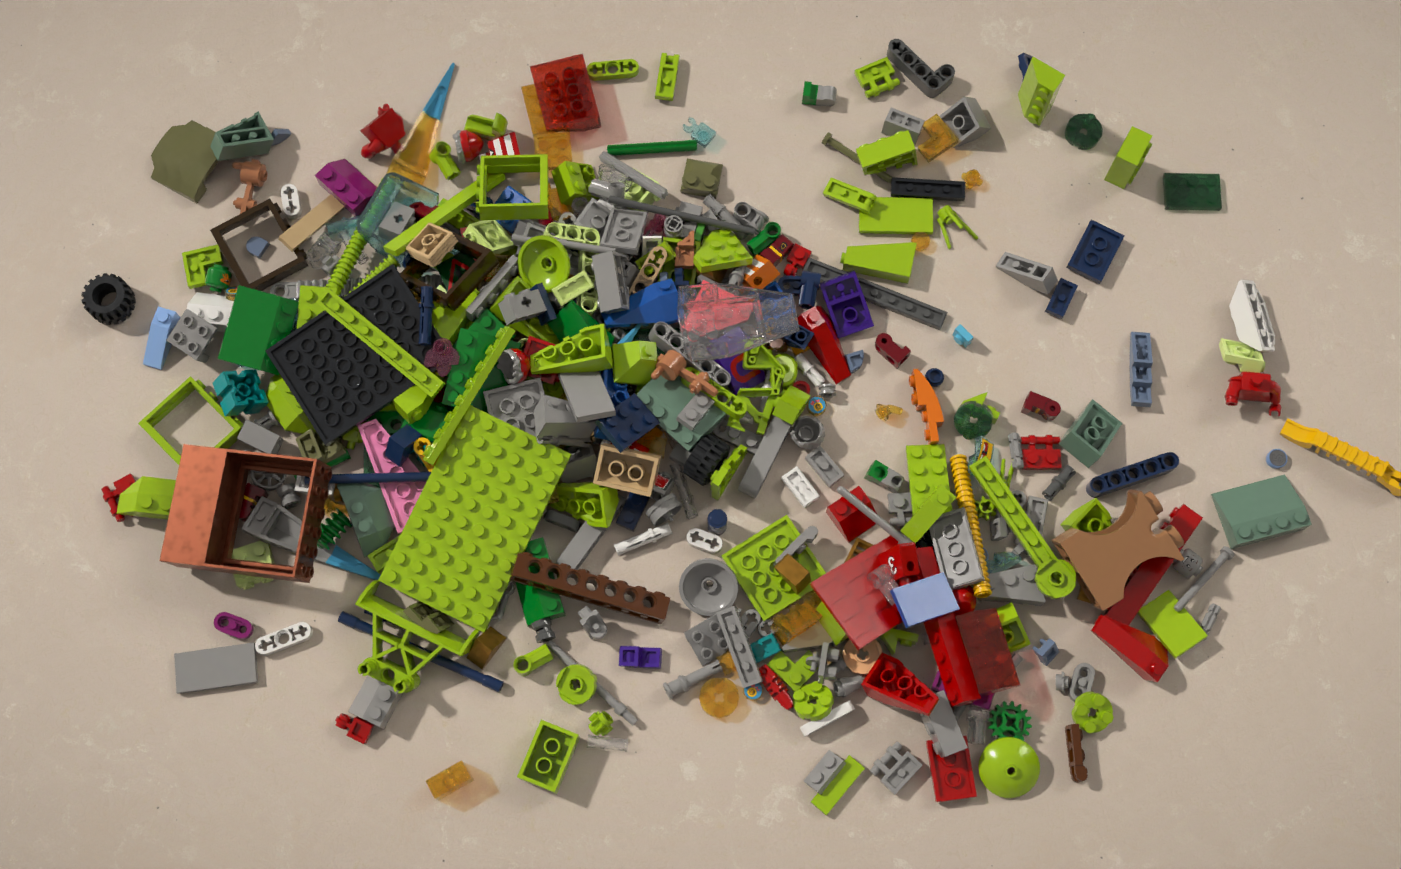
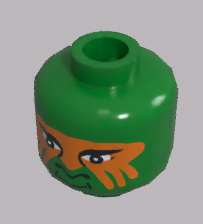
[205,264,232,293]

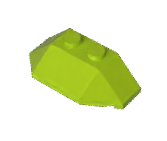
[266,373,316,434]
[117,476,176,520]

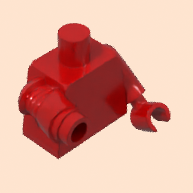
[360,104,406,159]
[1224,372,1281,417]

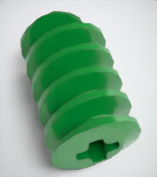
[317,508,352,550]

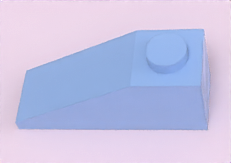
[143,306,181,370]

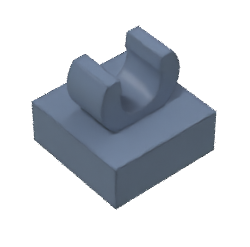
[1033,638,1059,666]

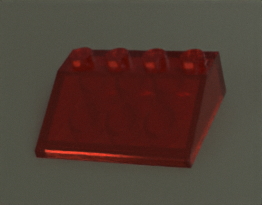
[530,54,601,132]

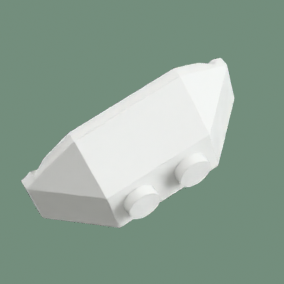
[1229,280,1275,352]

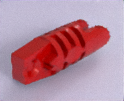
[759,664,794,710]

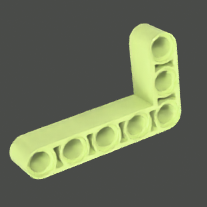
[543,222,600,317]

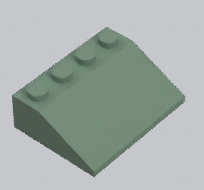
[637,375,727,453]
[1211,474,1312,549]

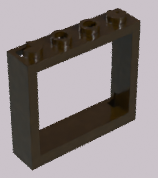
[210,198,309,291]
[400,228,499,311]

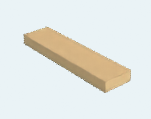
[278,194,345,252]

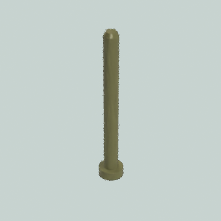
[822,132,892,183]

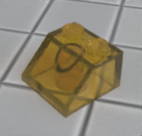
[770,602,823,646]

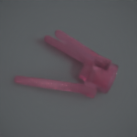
[643,213,667,240]

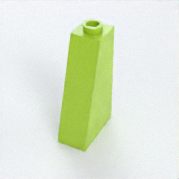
[840,242,917,284]
[432,289,480,349]

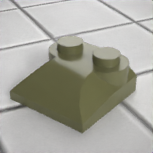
[681,158,723,199]

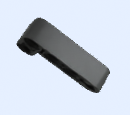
[887,39,955,98]

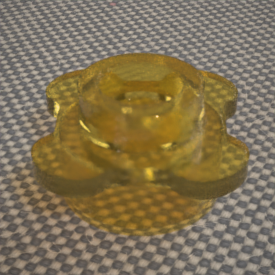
[961,169,983,189]

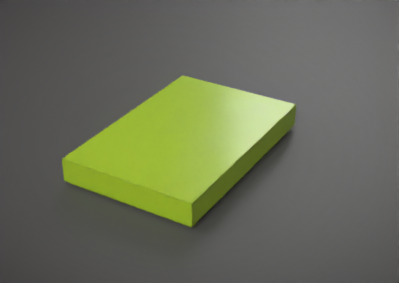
[1137,590,1208,659]

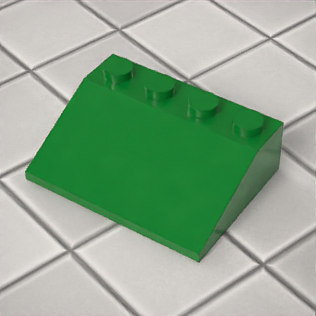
[218,285,299,375]
[442,328,521,414]

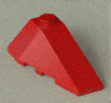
[1091,615,1169,682]
[861,653,940,716]

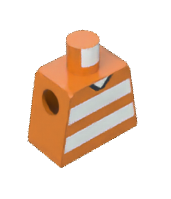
[738,255,780,296]

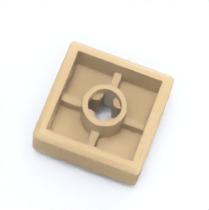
[405,223,458,267]

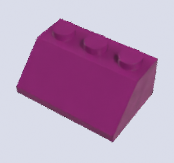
[315,159,377,219]

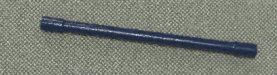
[304,472,431,485]
[338,611,504,693]

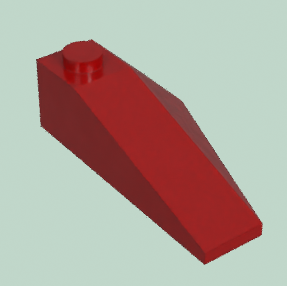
[794,306,851,385]

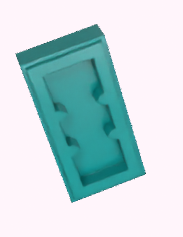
[750,633,782,663]

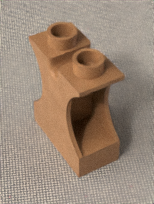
[1051,490,1184,611]

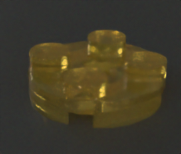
[699,678,739,719]

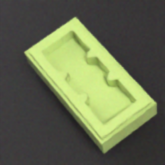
[551,270,595,306]

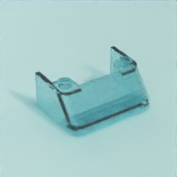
[357,172,439,264]

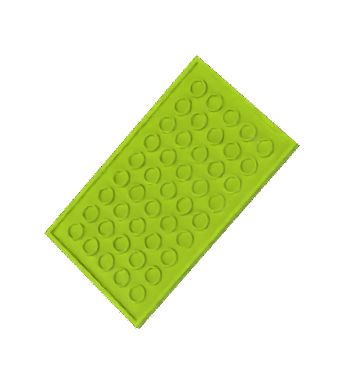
[378,405,572,632]

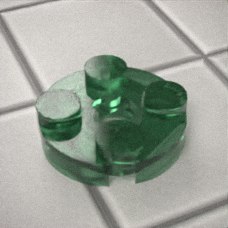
[1065,113,1103,150]
[954,401,993,440]

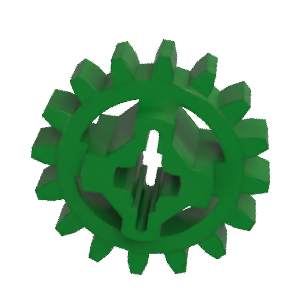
[987,701,1032,741]

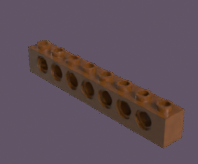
[509,552,670,625]

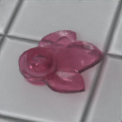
[424,338,460,377]

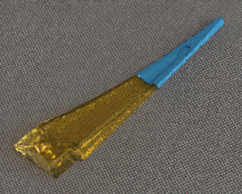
[385,63,455,193]

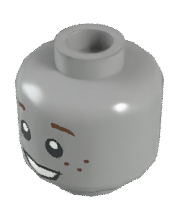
[1173,549,1203,578]

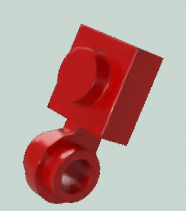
[783,243,812,276]
[335,713,375,744]

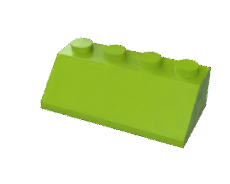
[1018,57,1065,126]

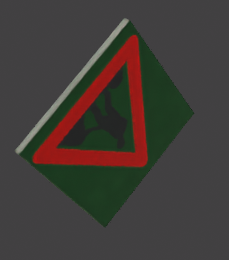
[436,252,475,292]

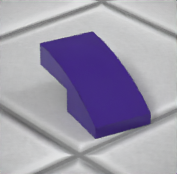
[619,646,662,669]

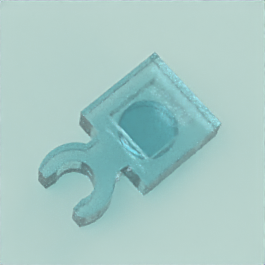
[683,117,716,148]

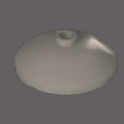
[679,558,738,616]

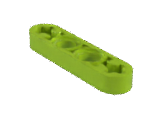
[681,367,747,419]

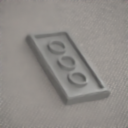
[557,371,616,423]
[929,507,985,591]
[174,642,258,694]

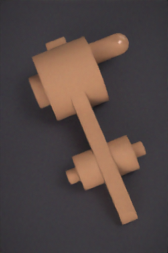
[232,159,268,225]
[651,350,719,397]

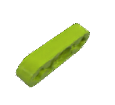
[587,59,639,81]

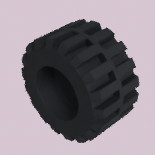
[81,273,136,325]
[683,433,730,486]

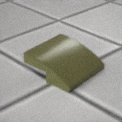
[296,429,346,463]
[403,601,454,634]

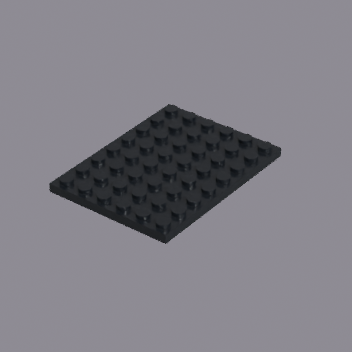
[266,264,454,446]

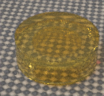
[911,232,930,251]

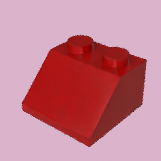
[826,486,877,543]

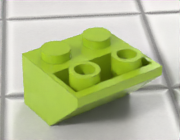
[551,161,599,206]

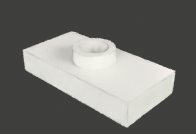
[781,466,820,509]

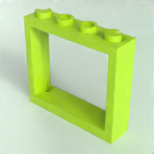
[476,154,548,221]
[138,376,244,465]

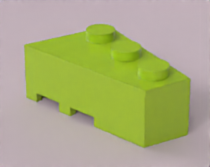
[856,130,918,175]

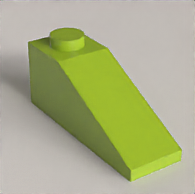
[393,369,445,425]
[900,484,956,544]

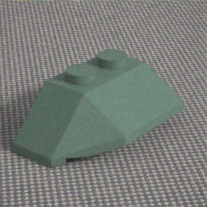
[337,483,395,558]

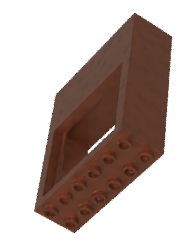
[159,444,332,583]

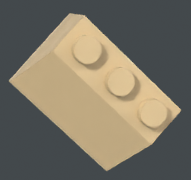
[593,443,662,497]

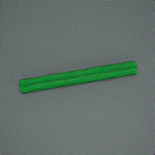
[607,140,697,156]

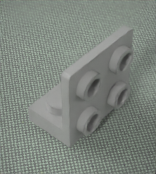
[166,309,217,363]

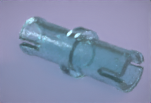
[326,214,362,235]

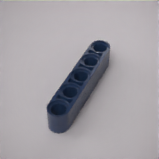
[1086,452,1179,498]

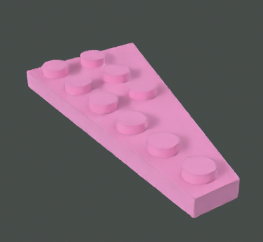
[358,419,426,534]

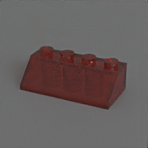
[956,608,1021,697]

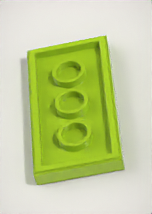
[859,197,933,235]

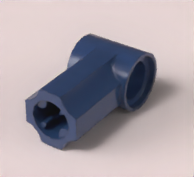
[798,271,821,310]

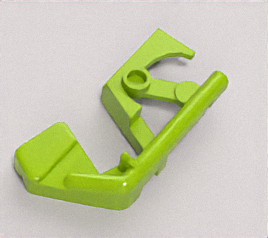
[726,343,786,435]

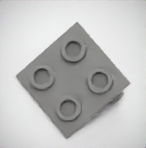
[684,614,729,666]

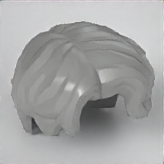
[789,415,826,450]

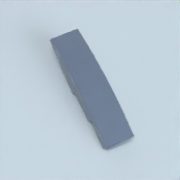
[1129,332,1153,407]

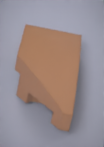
[675,231,695,269]

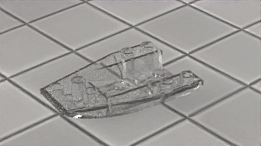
[677,283,800,362]

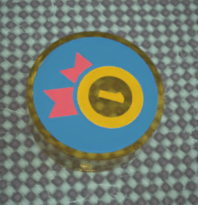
[225,286,238,301]
[807,396,826,416]
[743,683,763,701]

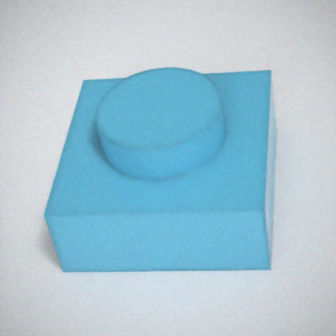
[952,324,974,348]

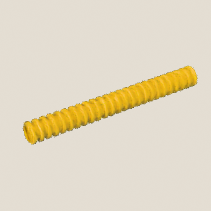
[950,454,992,598]

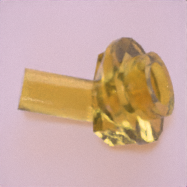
[875,404,903,421]

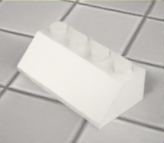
[187,292,235,332]

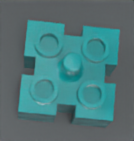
[213,369,269,416]

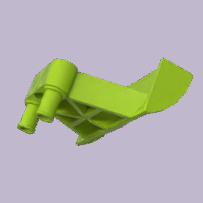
[355,579,481,694]

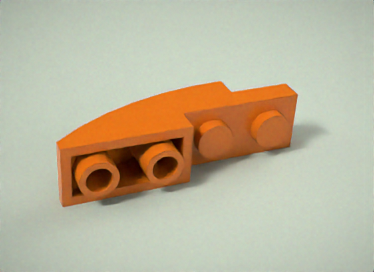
[909,369,944,445]

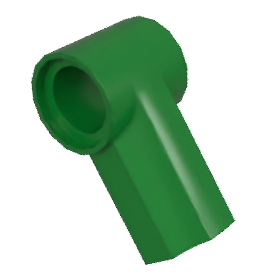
[746,222,781,256]

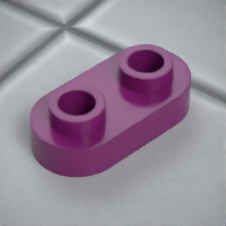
[214,612,254,640]

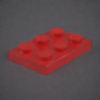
[926,735,977,802]

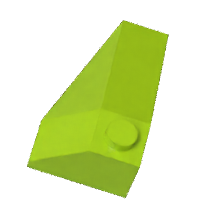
[530,323,613,374]

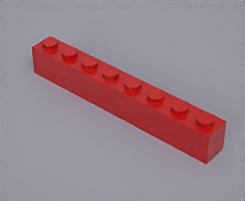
[1094,504,1203,626]
[911,547,981,707]

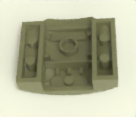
[151,120,229,204]

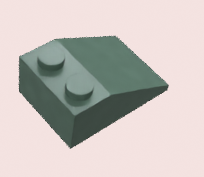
[1058,399,1122,468]

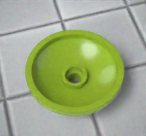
[518,235,570,293]
[978,737,1040,798]

